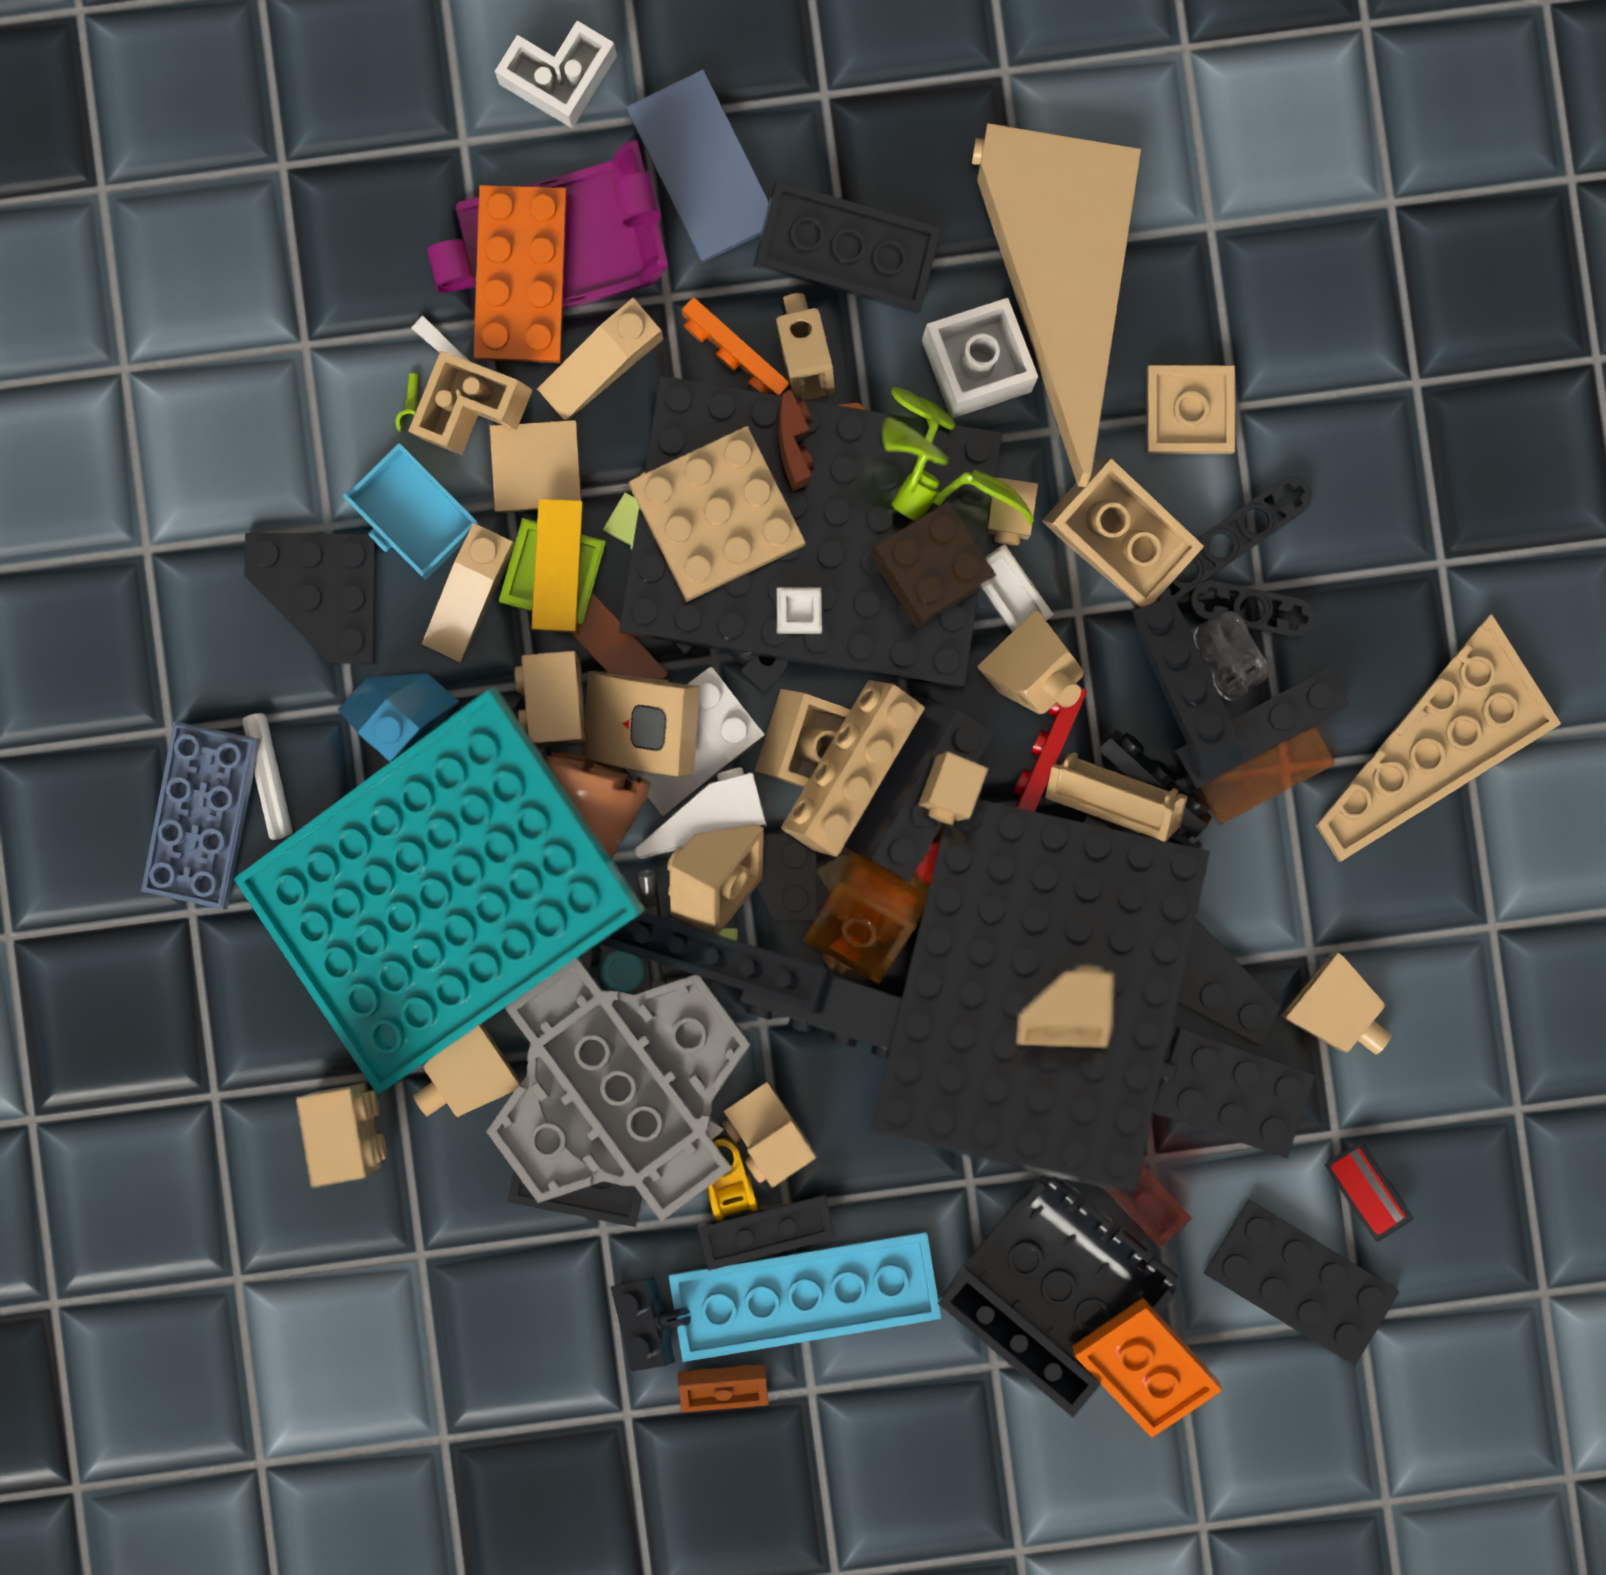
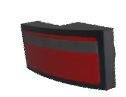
[1325,1141,1414,1242]

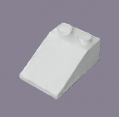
[625,666,765,817]
[635,767,766,859]

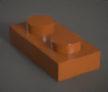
[678,1364,769,1413]

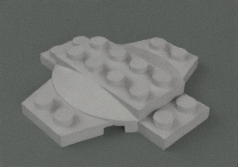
[486,957,751,1221]

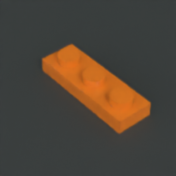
[682,297,790,396]

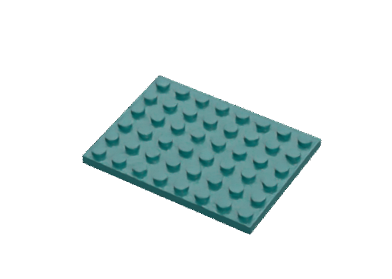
[234,687,645,1095]

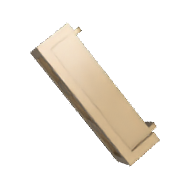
[1045,752,1188,842]

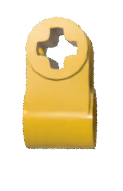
[707,1135,759,1222]

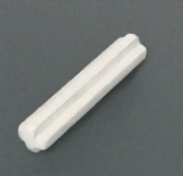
[242,713,293,840]

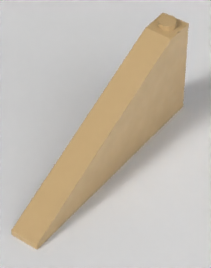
[972,123,1141,488]

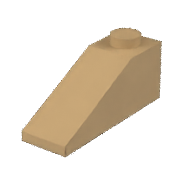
[537,298,663,421]
[422,523,515,663]

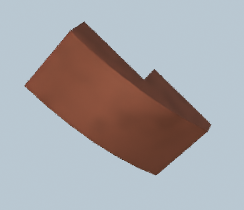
[778,390,814,491]

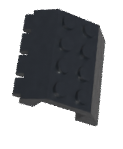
[937,1175,1179,1418]

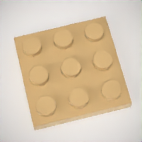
[629,426,805,602]

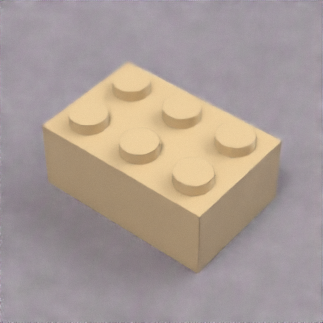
[297,1082,387,1187]

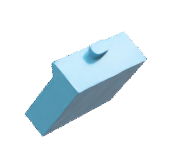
[343,443,481,580]

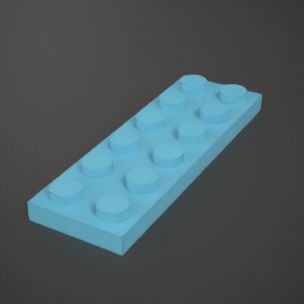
[669,1231,941,1362]

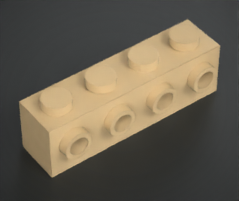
[781,680,925,857]

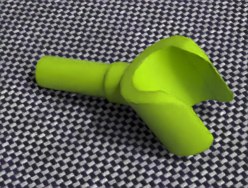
[395,373,419,432]

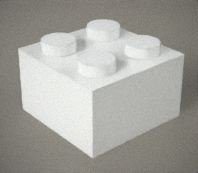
[921,298,1038,418]

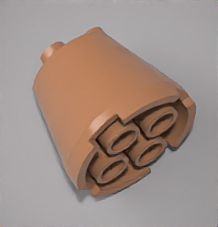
[535,746,651,860]

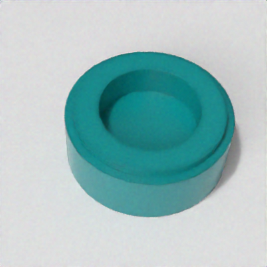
[601,950,645,993]

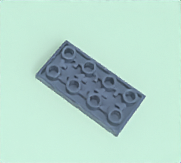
[626,70,769,263]
[141,722,260,909]

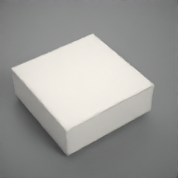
[776,588,822,634]

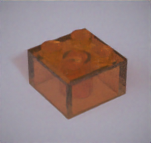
[803,852,927,984]

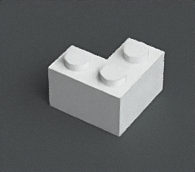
[495,21,617,128]

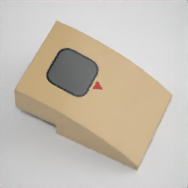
[583,671,700,777]

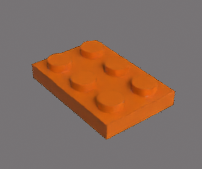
[1072,1298,1222,1438]

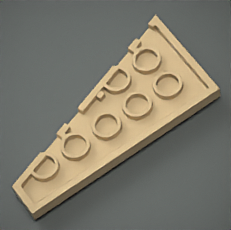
[1316,614,1561,862]

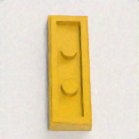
[532,499,583,633]

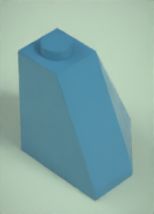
[338,673,460,762]

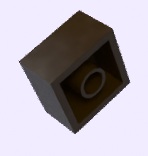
[870,501,996,629]

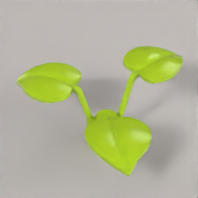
[882,386,1034,526]

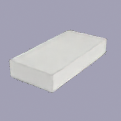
[982,544,1054,632]

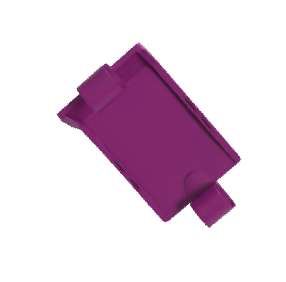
[427,140,668,310]

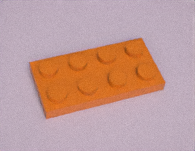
[473,185,567,363]

